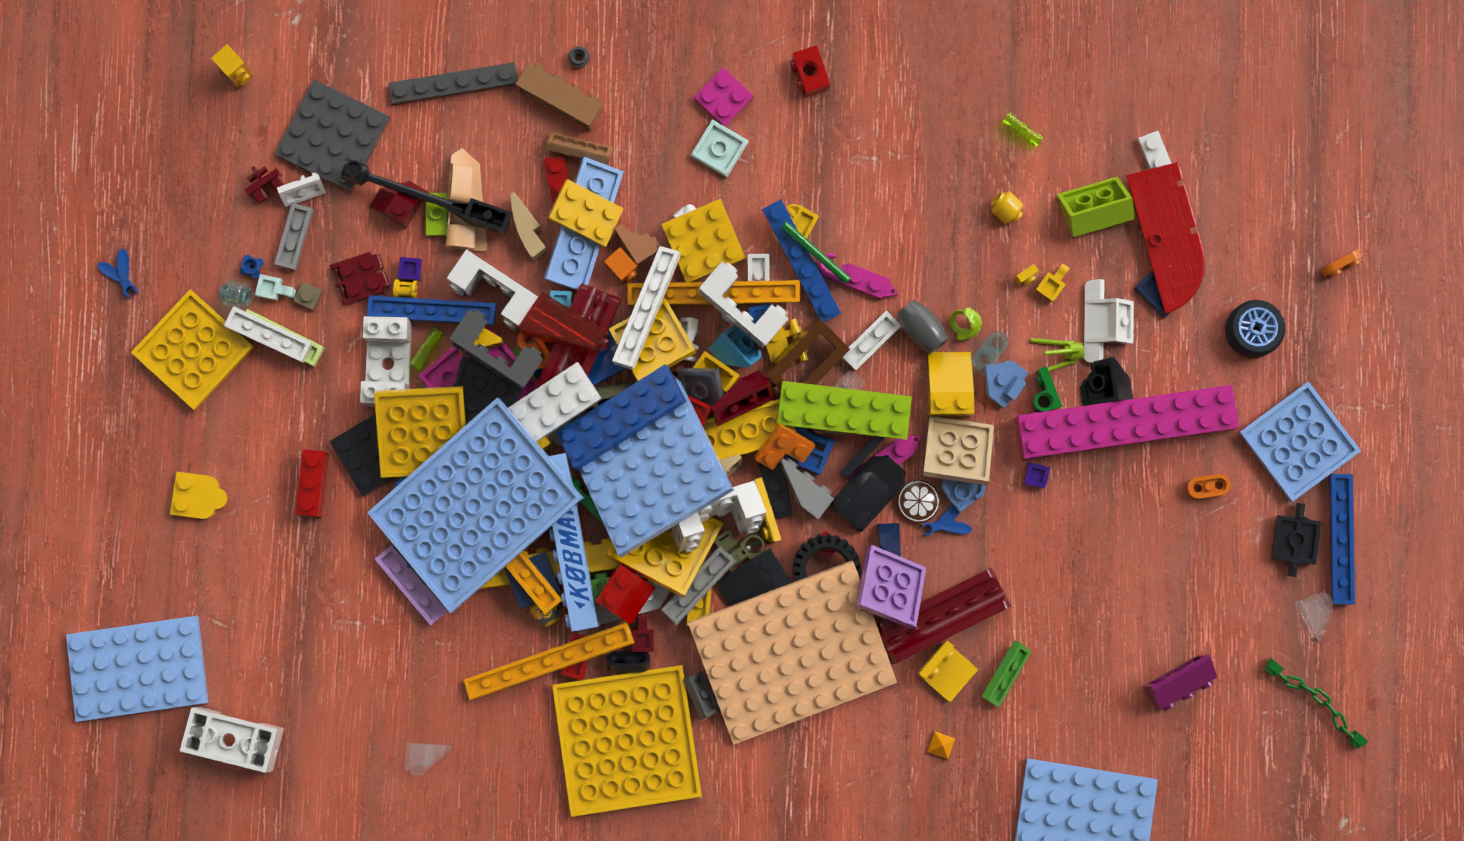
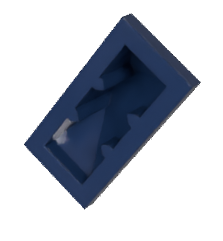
[877,523,901,557]

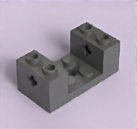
[448,309,543,391]

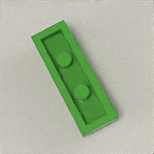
[981,640,1032,708]

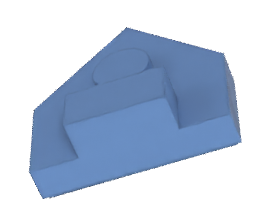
[983,360,1029,408]
[941,479,986,513]

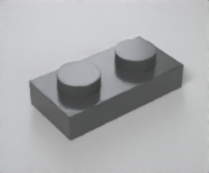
[683,671,721,720]

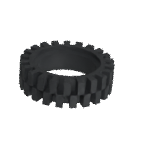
[793,534,861,581]

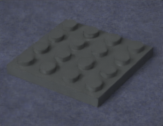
[275,80,391,193]

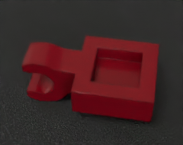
[632,614,654,652]

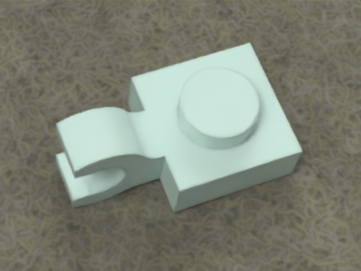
[255,274,297,301]

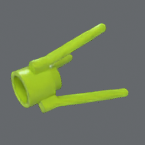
[1030,338,1084,372]

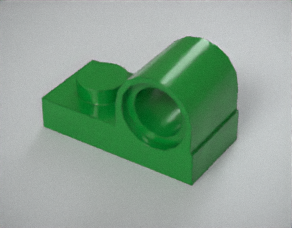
[1031,366,1062,413]

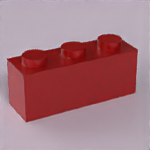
[296,449,329,518]

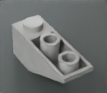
[779,458,834,519]

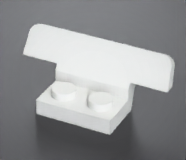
[1084,279,1134,363]

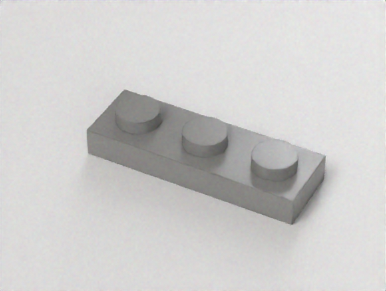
[274,203,314,271]

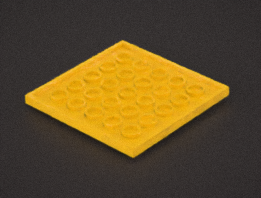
[552,665,702,817]

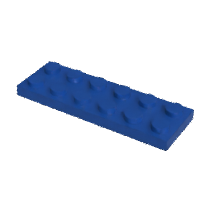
[557,364,687,470]

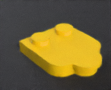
[170,472,228,519]

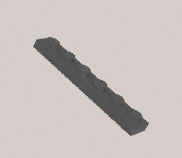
[389,62,518,105]

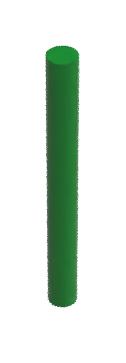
[781,221,851,284]

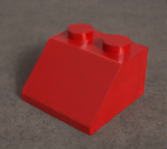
[595,564,655,624]

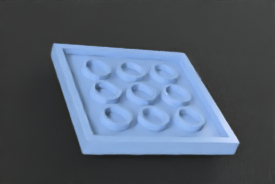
[1238,382,1361,502]

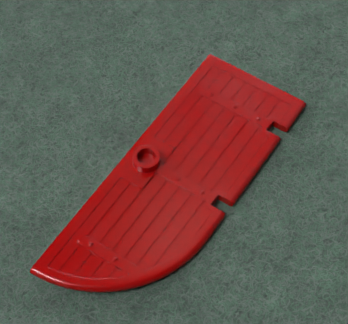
[1126,162,1205,314]

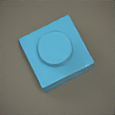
[549,290,572,314]

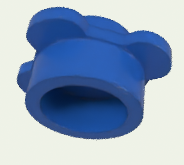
[240,255,264,279]

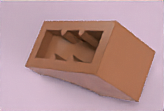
[615,224,660,267]

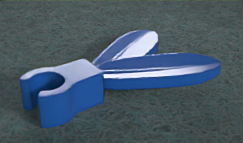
[98,248,139,299]
[921,505,972,536]

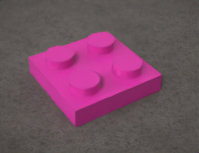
[694,67,754,127]

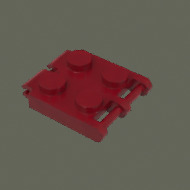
[330,252,390,306]

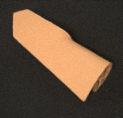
[446,148,487,251]

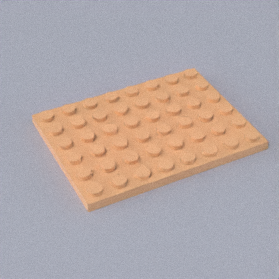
[688,560,897,745]

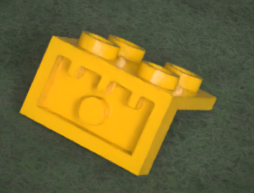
[917,640,978,702]

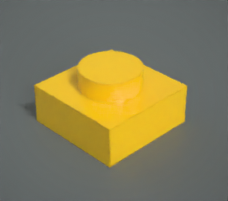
[1014,264,1039,286]

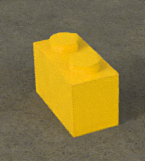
[211,44,253,88]

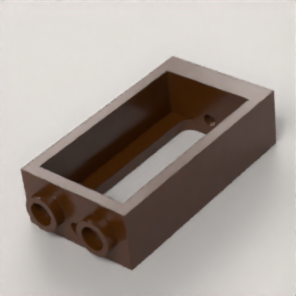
[762,317,850,396]

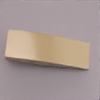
[511,192,547,261]

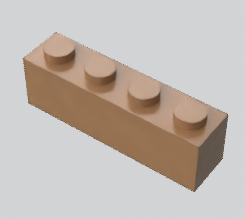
[516,63,603,131]

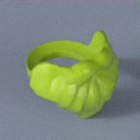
[949,308,982,340]

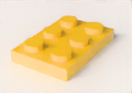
[548,179,624,247]

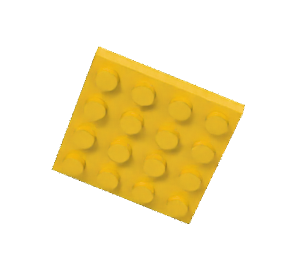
[131,289,254,411]
[374,386,466,478]
[606,517,724,598]

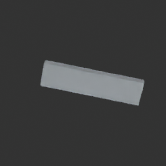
[661,546,736,625]

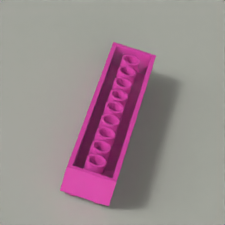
[1015,385,1239,461]

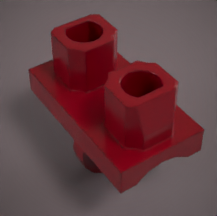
[244,166,284,204]

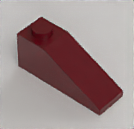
[711,370,775,426]

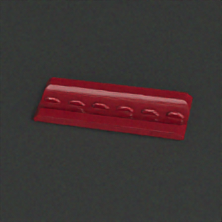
[535,283,622,390]
[876,567,1011,664]

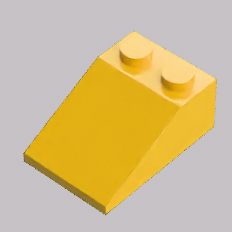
[928,352,974,417]

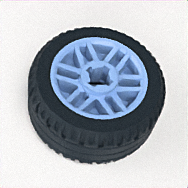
[1225,300,1285,358]

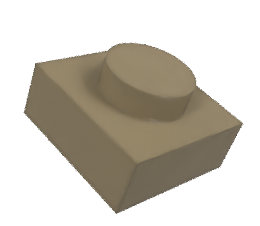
[293,282,323,311]

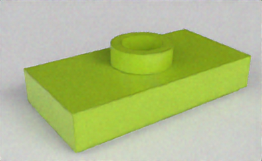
[426,193,448,237]

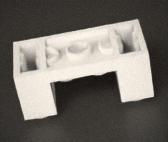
[447,250,542,332]
[697,262,788,348]
[360,316,412,407]
[670,481,766,552]
[180,707,284,773]

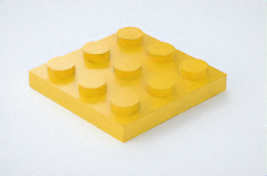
[661,198,745,282]
[609,298,696,381]

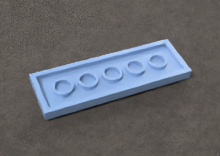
[544,157,624,291]

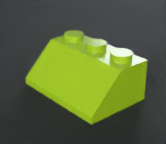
[1057,176,1134,237]

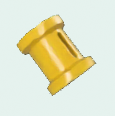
[393,279,418,298]

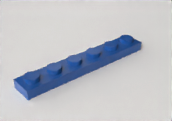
[762,199,841,322]
[366,296,497,326]
[1329,474,1355,605]

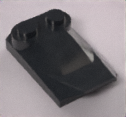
[830,455,906,533]

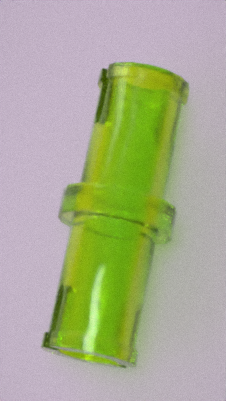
[1002,112,1044,148]
[409,327,444,371]

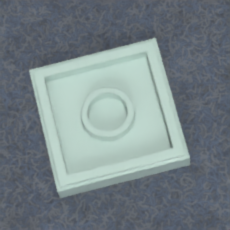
[691,119,749,178]

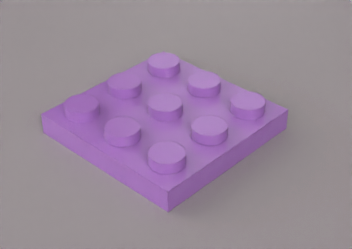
[856,545,926,629]

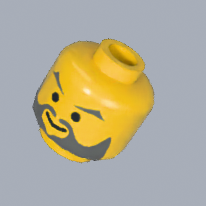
[530,603,562,628]

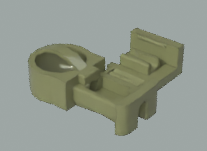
[714,528,764,571]

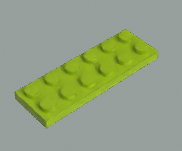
[777,381,912,440]

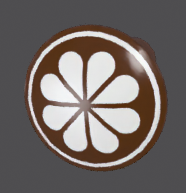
[897,480,940,523]

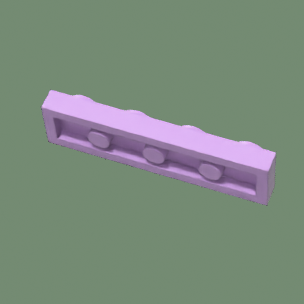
[375,545,448,626]

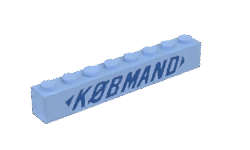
[549,453,600,632]

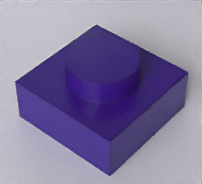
[398,257,423,281]
[1023,462,1050,489]

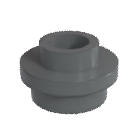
[568,46,590,68]

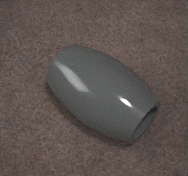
[896,300,948,354]

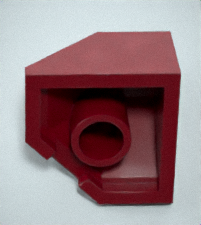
[369,181,428,228]

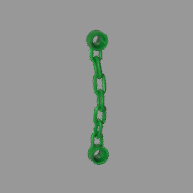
[1264,657,1369,749]

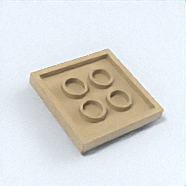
[923,416,994,486]

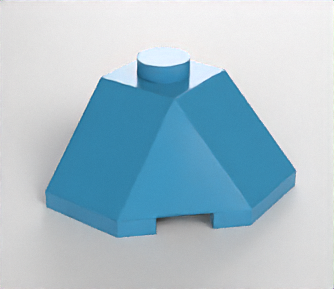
[708,325,762,368]

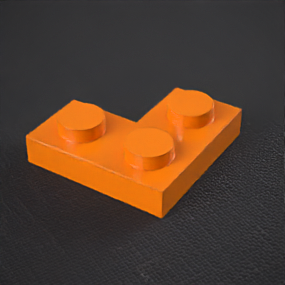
[754,423,815,470]

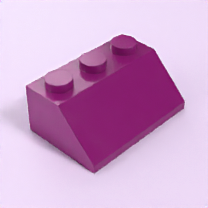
[1143,654,1217,711]

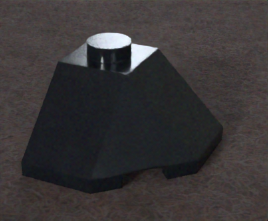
[1080,357,1133,406]

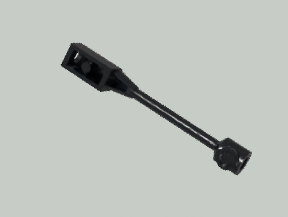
[341,159,512,236]

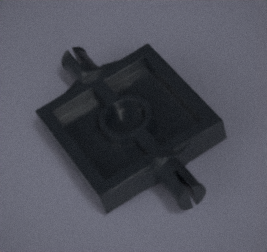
[1271,503,1321,577]

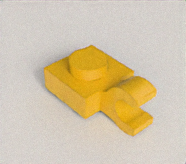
[1036,264,1070,303]

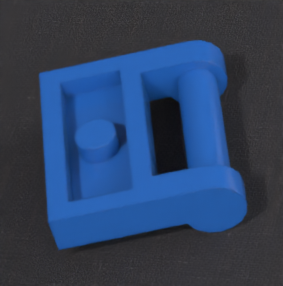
[783,427,835,475]

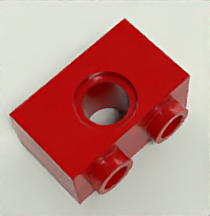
[790,45,830,98]

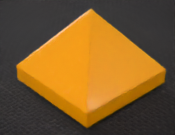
[927,731,955,759]

